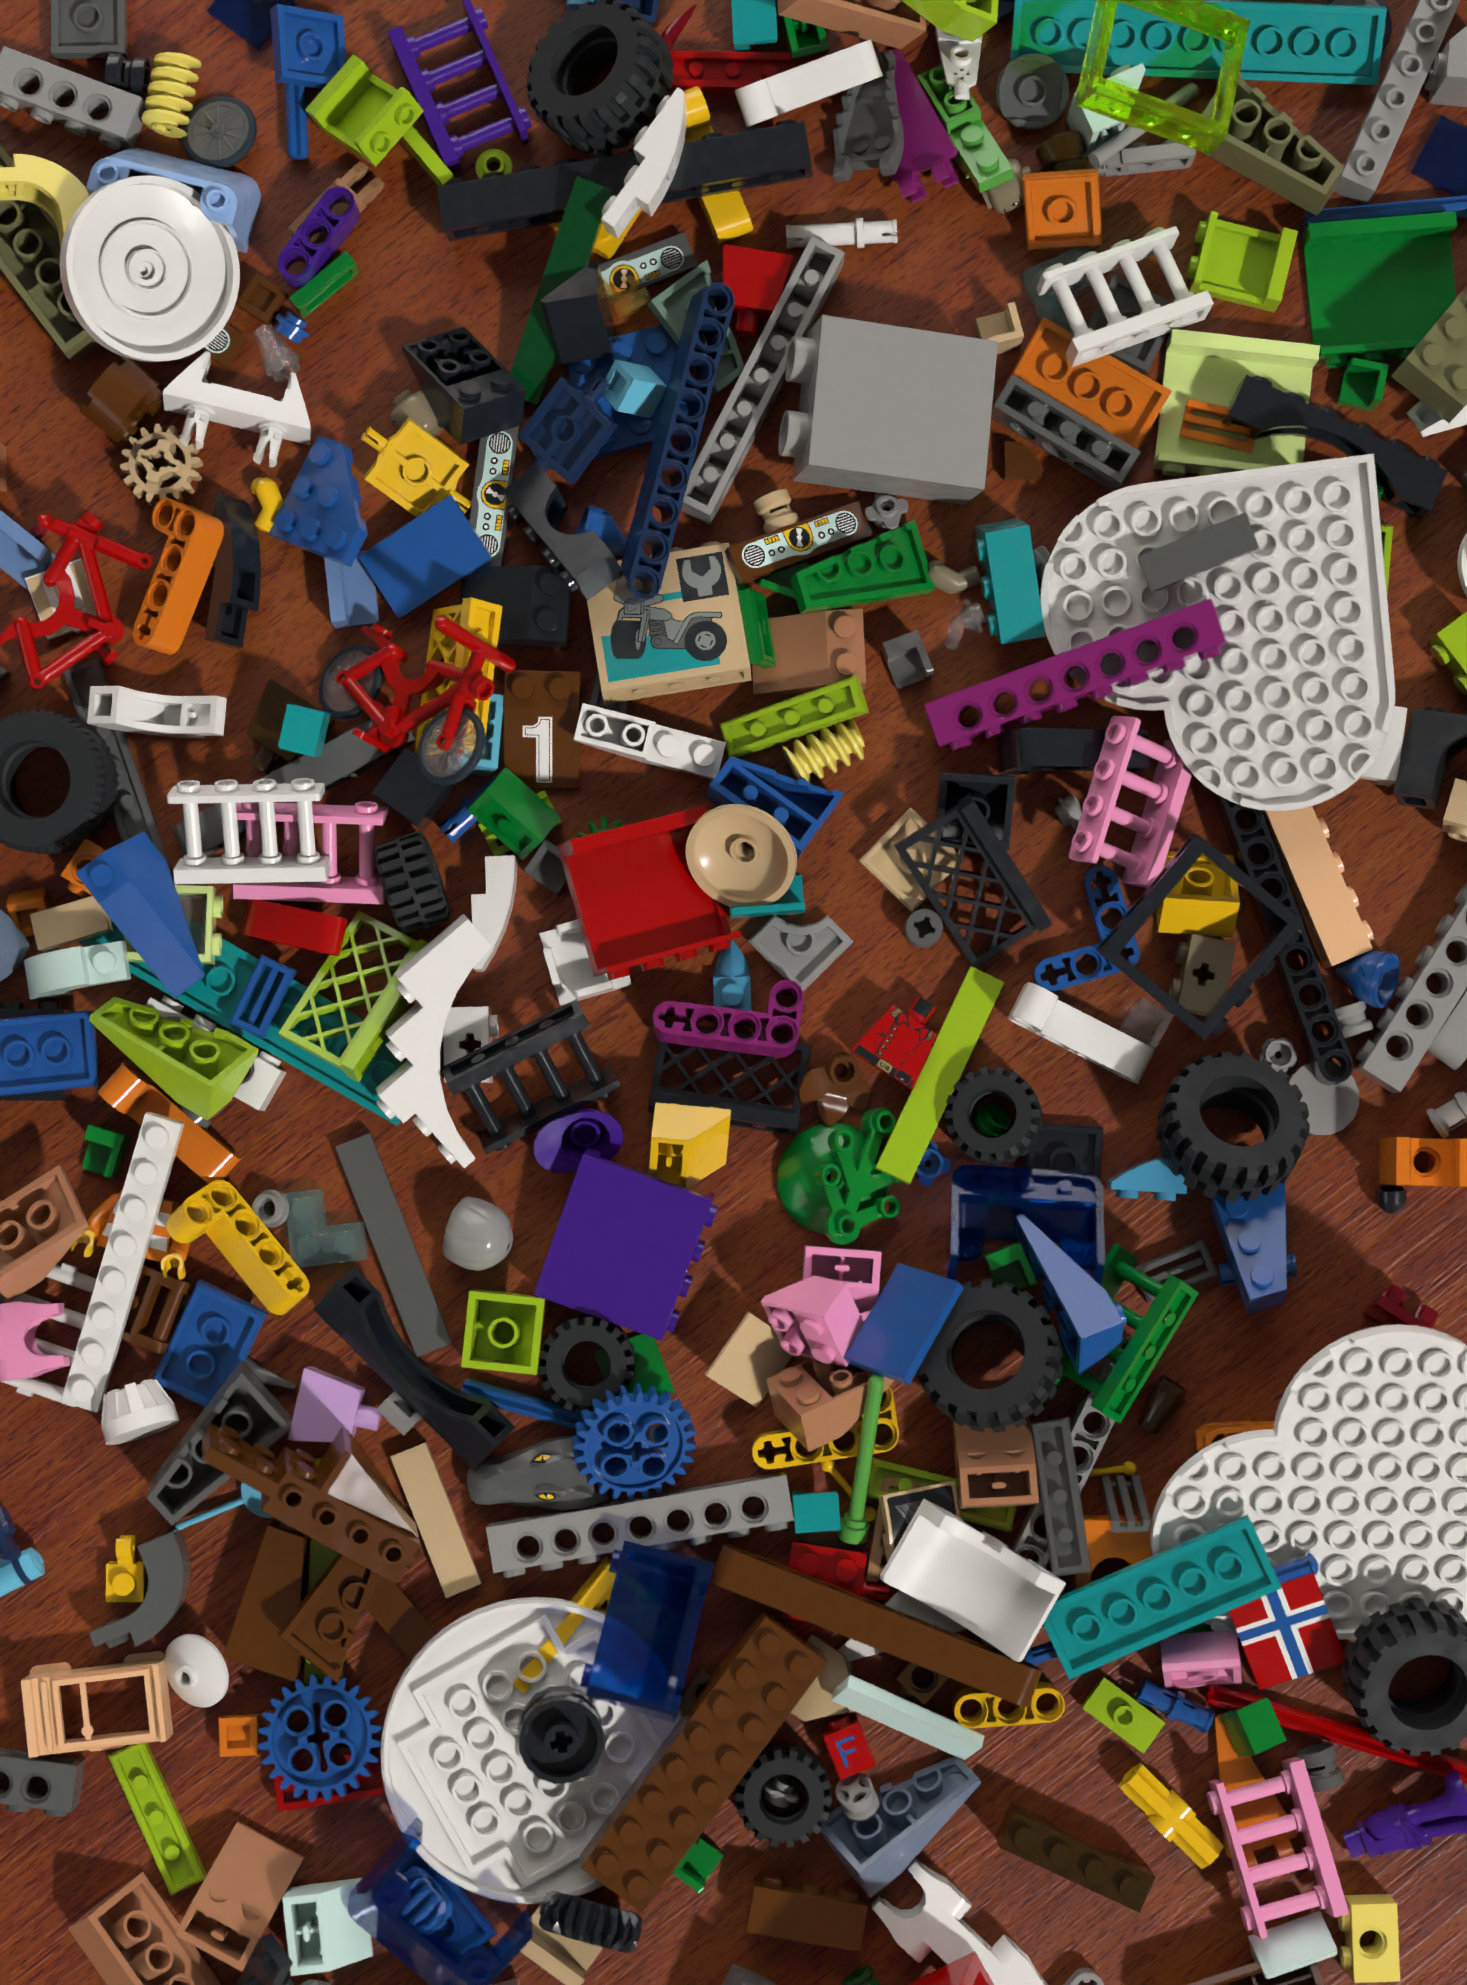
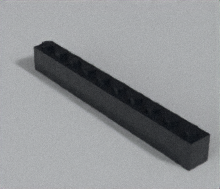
[437,119,813,242]

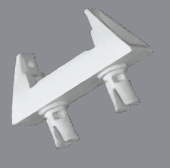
[163,351,311,467]

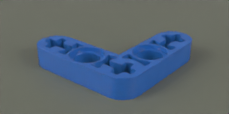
[1033,865,1140,992]

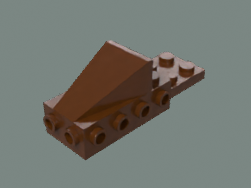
[202,1423,421,1584]

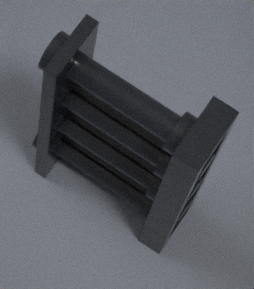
[441,999,621,1155]

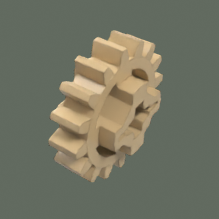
[120,423,203,506]

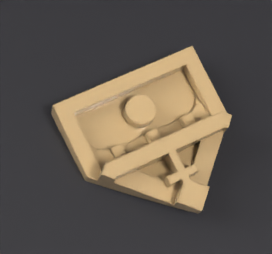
[791,1634,855,1722]

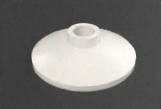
[164,1634,229,1707]

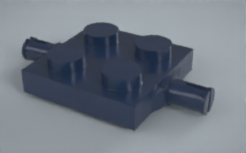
[518,375,618,484]

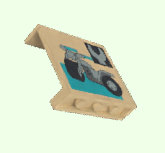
[587,541,751,705]

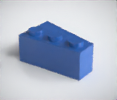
[705,756,844,860]
[1211,1182,1287,1315]

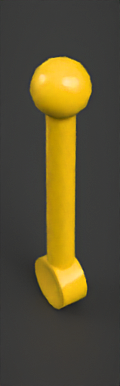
[820,1460,876,1522]
[1088,1461,1137,1477]

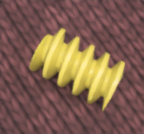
[141,52,202,138]
[782,718,865,784]

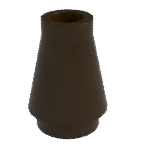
[1138,1375,1188,1434]

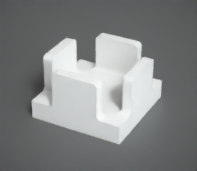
[539,919,632,1006]

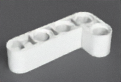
[734,39,883,127]
[1008,982,1155,1084]

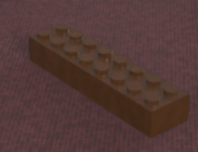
[580,1608,827,1913]

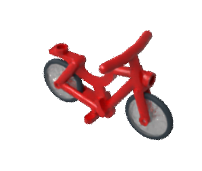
[319,616,516,785]

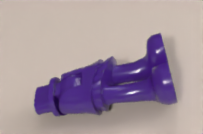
[1342,1769,1467,1858]

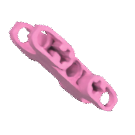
[0,1301,70,1382]

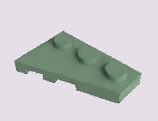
[647,260,744,395]

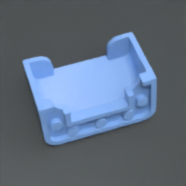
[86,148,261,253]

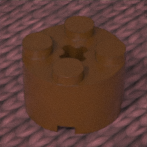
[80,356,164,444]

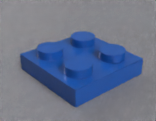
[270,4,346,89]

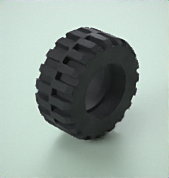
[527,0,674,153]
[1156,1051,1310,1202]
[916,1279,1063,1432]
[1341,1600,1467,1757]

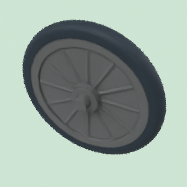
[182,96,257,169]

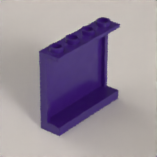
[533,1147,718,1341]

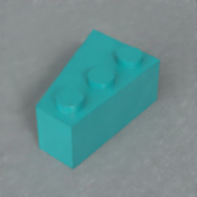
[974,518,1045,644]

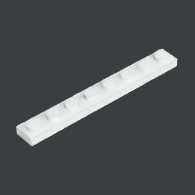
[61,1112,185,1413]

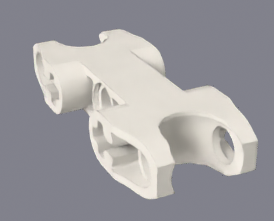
[871,1858,1048,1985]

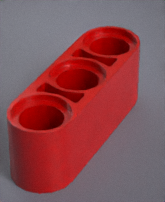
[240,899,348,957]

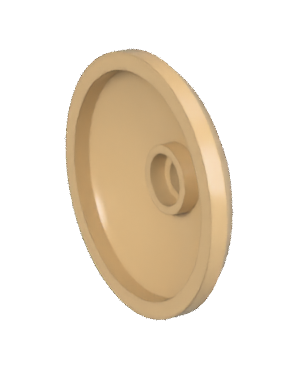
[686,804,797,908]

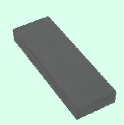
[1138,512,1260,593]

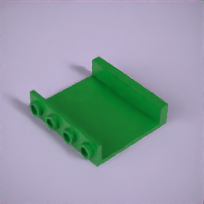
[1301,211,1457,368]

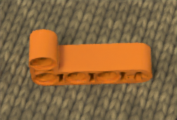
[133,498,224,655]
[98,1063,241,1184]

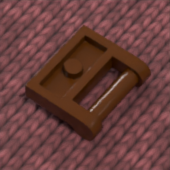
[122,1264,192,1354]

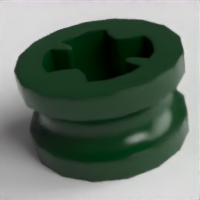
[842,1965,880,1985]

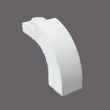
[87,686,227,738]

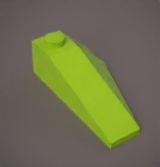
[89,997,259,1121]

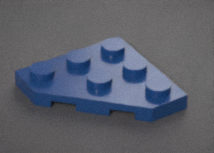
[268,436,368,567]

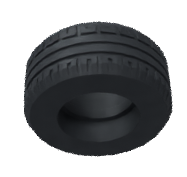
[0,709,119,854]

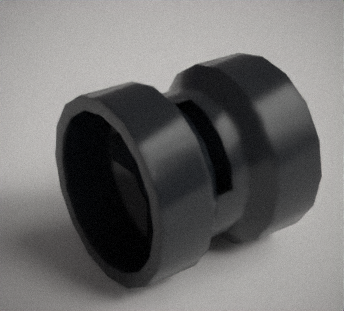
[105,53,151,96]

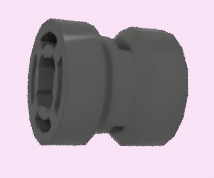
[1297,1742,1345,1792]

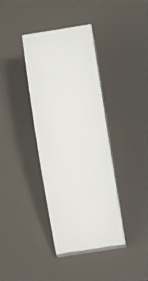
[471,855,518,972]

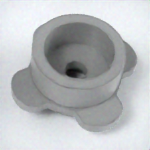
[865,493,909,529]
[763,1774,801,1808]

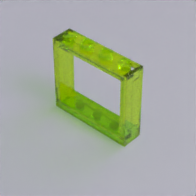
[1074,0,1250,155]

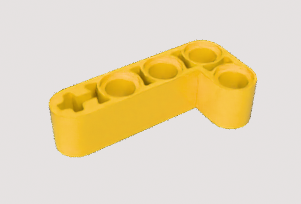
[684,86,753,245]
[166,1180,310,1315]
[752,1387,899,1469]

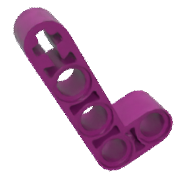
[652,979,804,1058]

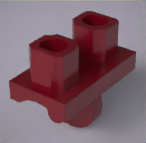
[1363,1284,1438,1330]

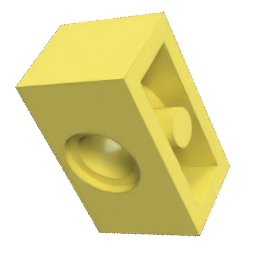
[1338,1894,1400,1983]

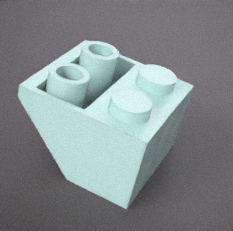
[1066,63,1146,158]
[282,1877,373,1976]

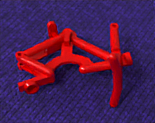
[0,510,152,690]

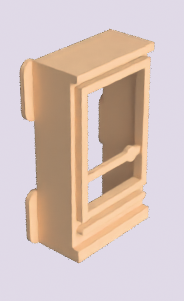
[21,1651,173,1758]

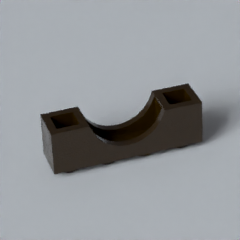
[995,1803,1155,1913]

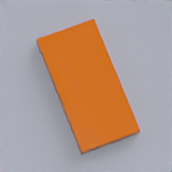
[1006,317,1172,450]

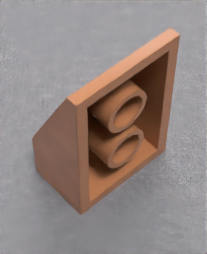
[752,609,866,696]
[0,1165,89,1300]

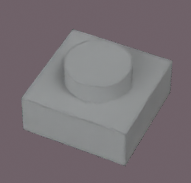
[376,1391,421,1435]

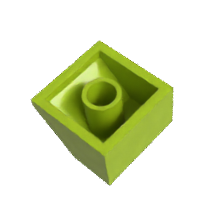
[461,1289,546,1375]

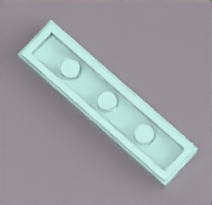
[831,1675,984,1760]

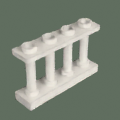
[1036,226,1213,368]
[167,778,331,884]

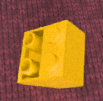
[649,1102,731,1188]

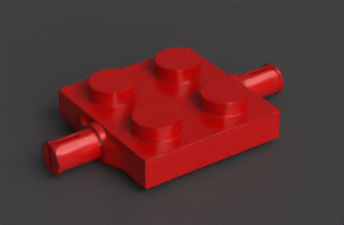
[781,1540,889,1622]

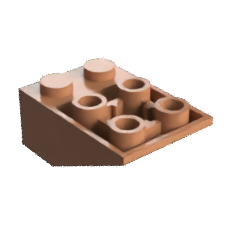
[766,1358,895,1452]
[952,1416,1039,1509]
[174,1821,304,1972]

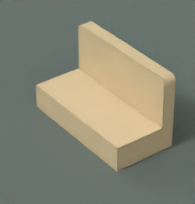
[514,1903,603,1985]

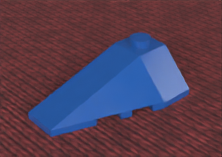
[76,832,205,999]

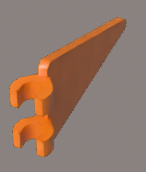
[1214,1713,1298,1868]

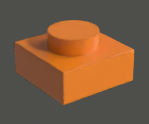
[219,1714,260,1757]

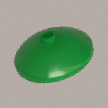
[777,1123,889,1235]

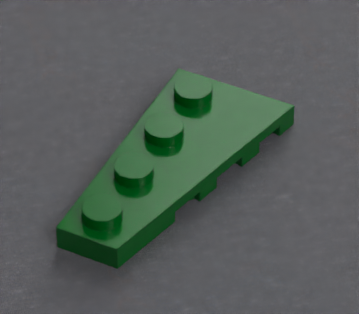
[790,519,935,613]

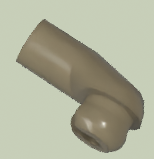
[928,560,981,594]

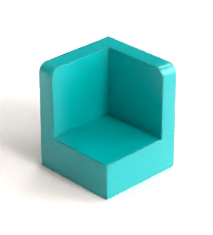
[278,704,331,757]
[792,1490,841,1534]

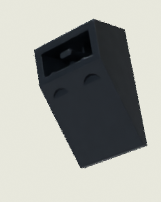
[402,327,526,445]

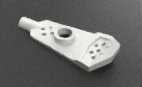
[935,27,982,100]

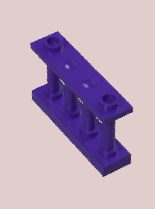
[387,0,532,174]

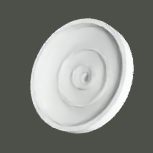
[60,175,240,362]

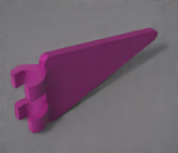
[891,49,959,203]

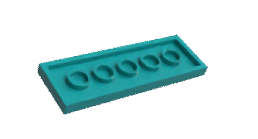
[1043,1514,1282,1680]

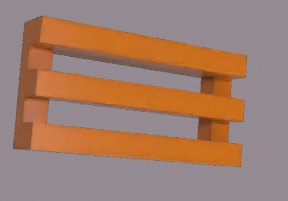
[1179,399,1254,453]

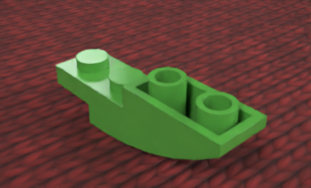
[917,64,1014,193]

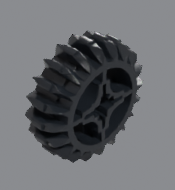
[539,1891,643,1953]

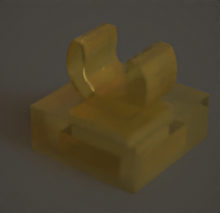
[609,275,652,322]

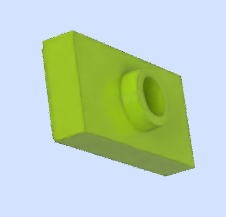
[1081,1675,1165,1754]

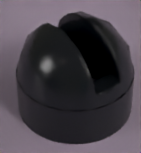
[1376,1185,1407,1214]

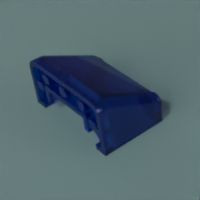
[580,1540,714,1723]

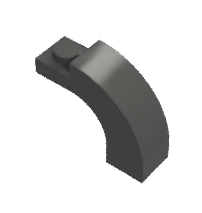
[89,1529,191,1649]

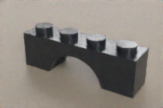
[502,465,624,601]

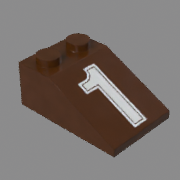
[504,670,582,790]

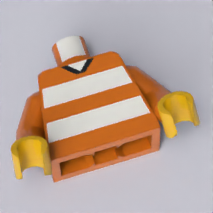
[70,1189,191,1279]

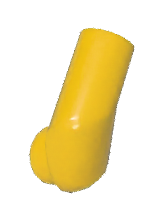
[251,477,284,533]

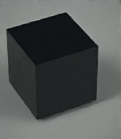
[372,747,456,832]

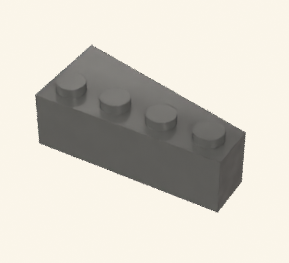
[147,1360,291,1525]

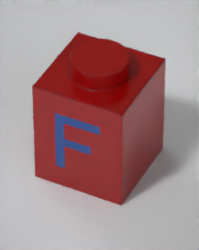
[822,1714,876,1780]

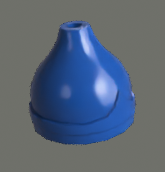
[575,504,627,556]
[1336,951,1400,1008]

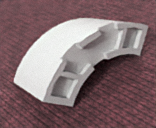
[880,1499,1066,1662]

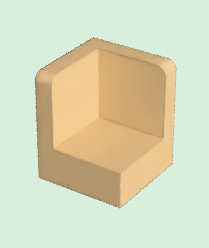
[975,302,1024,354]

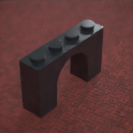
[1393,706,1467,810]

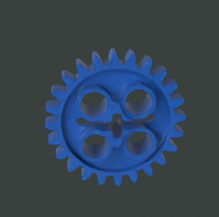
[572,1383,697,1501]
[258,1674,383,1802]

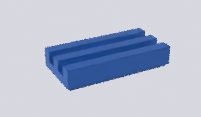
[229,955,297,1039]

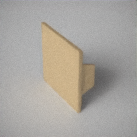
[705,1312,792,1408]

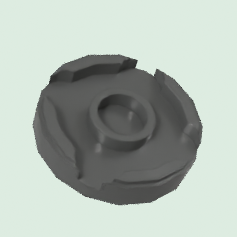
[995,53,1069,130]

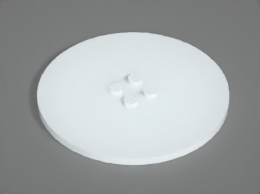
[381,1597,683,1904]

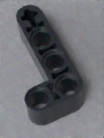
[997,728,1150,775]

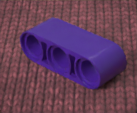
[278,186,360,290]

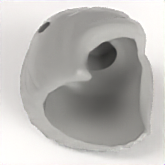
[442,1197,513,1271]

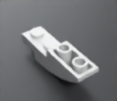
[601,87,687,239]
[573,703,726,779]

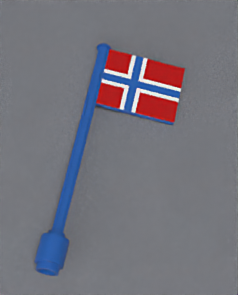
[994,1553,1346,1690]

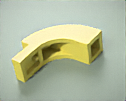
[0,154,91,249]

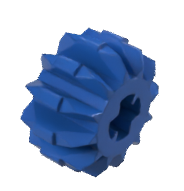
[389,1866,454,1935]

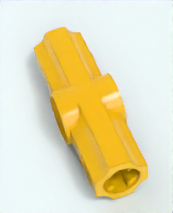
[1118,1762,1224,1869]

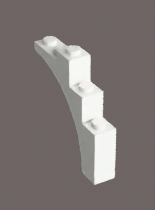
[375,914,493,1168]

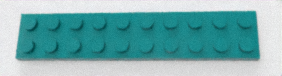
[1010,0,1387,85]
[78,917,408,1126]

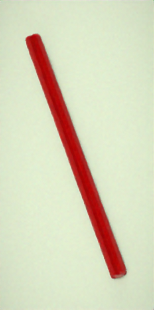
[1205,1684,1467,1783]

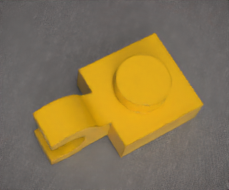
[106,1535,147,1602]

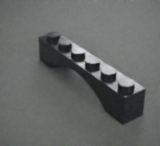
[1222,375,1448,519]
[313,1267,515,1469]

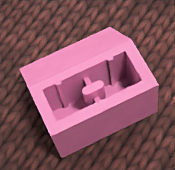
[802,1245,882,1322]
[761,1275,864,1367]

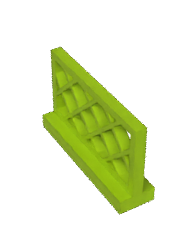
[278,910,429,1082]

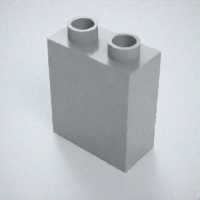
[778,315,998,505]

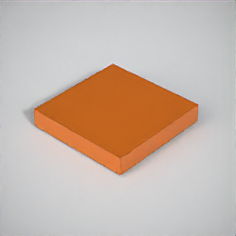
[1022,168,1103,250]

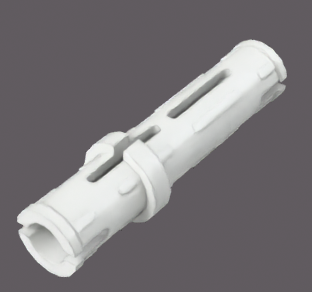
[786,218,897,249]

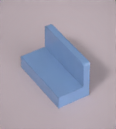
[0,510,56,590]
[324,550,380,629]

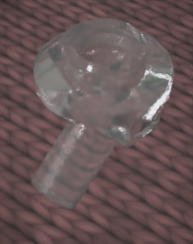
[943,598,987,650]

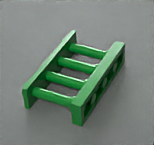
[1055,1243,1199,1424]

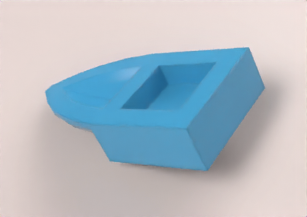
[713,940,751,1011]

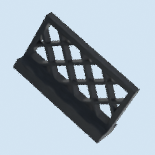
[894,793,1052,968]
[648,1021,811,1136]

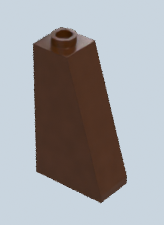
[223,1520,309,1682]

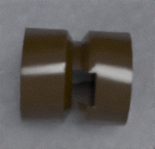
[1035,130,1095,172]

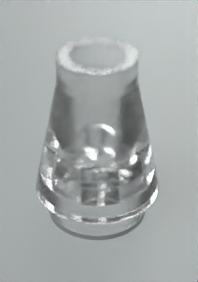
[253,324,300,382]

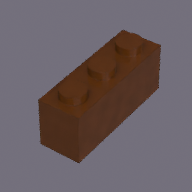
[746,1874,868,1952]

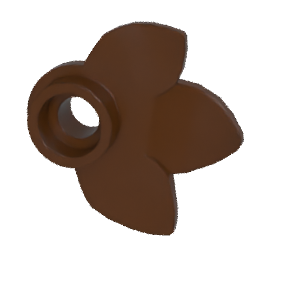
[798,1052,870,1126]

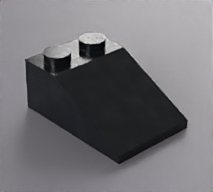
[460,565,572,650]

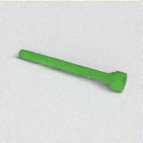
[838,1374,884,1545]

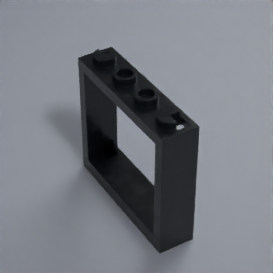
[1096,833,1304,1040]

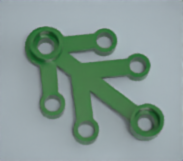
[815,1108,905,1245]

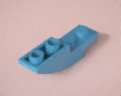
[1106,1157,1196,1201]

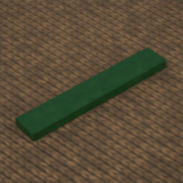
[510,176,614,405]

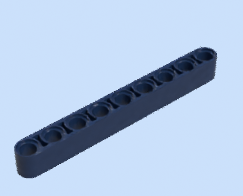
[616,282,735,605]

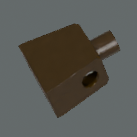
[246,678,335,775]

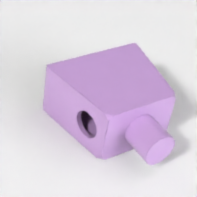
[288,1366,382,1442]

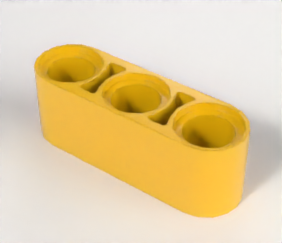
[952,1681,1065,1728]

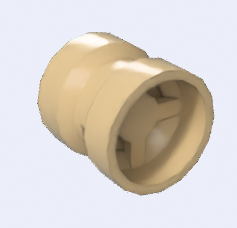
[753,489,800,534]

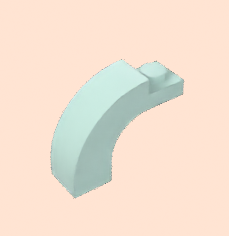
[24,941,131,1001]

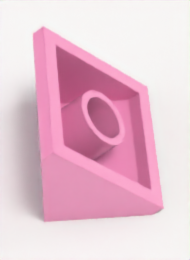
[1160,1630,1242,1689]

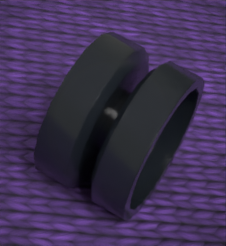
[518,1686,604,1784]

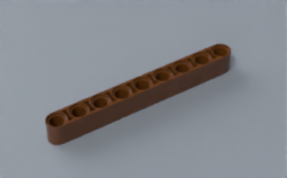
[710,1543,1043,1707]

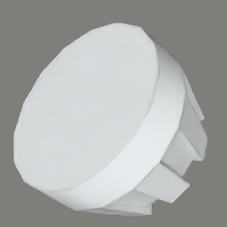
[101,1379,179,1445]

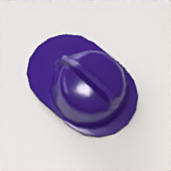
[533,1108,623,1173]

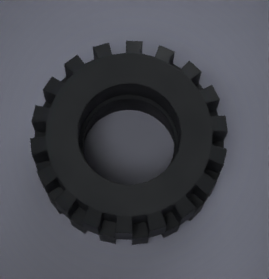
[375,831,451,934]
[945,1067,1043,1165]
[539,1315,636,1413]
[736,1741,832,1847]

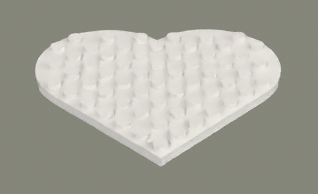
[1041,454,1395,811]
[1150,1325,1467,1639]

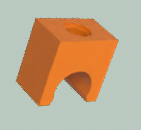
[1379,1137,1467,1187]
[1070,1515,1152,1591]

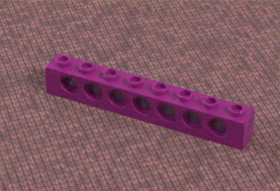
[924,599,1228,752]

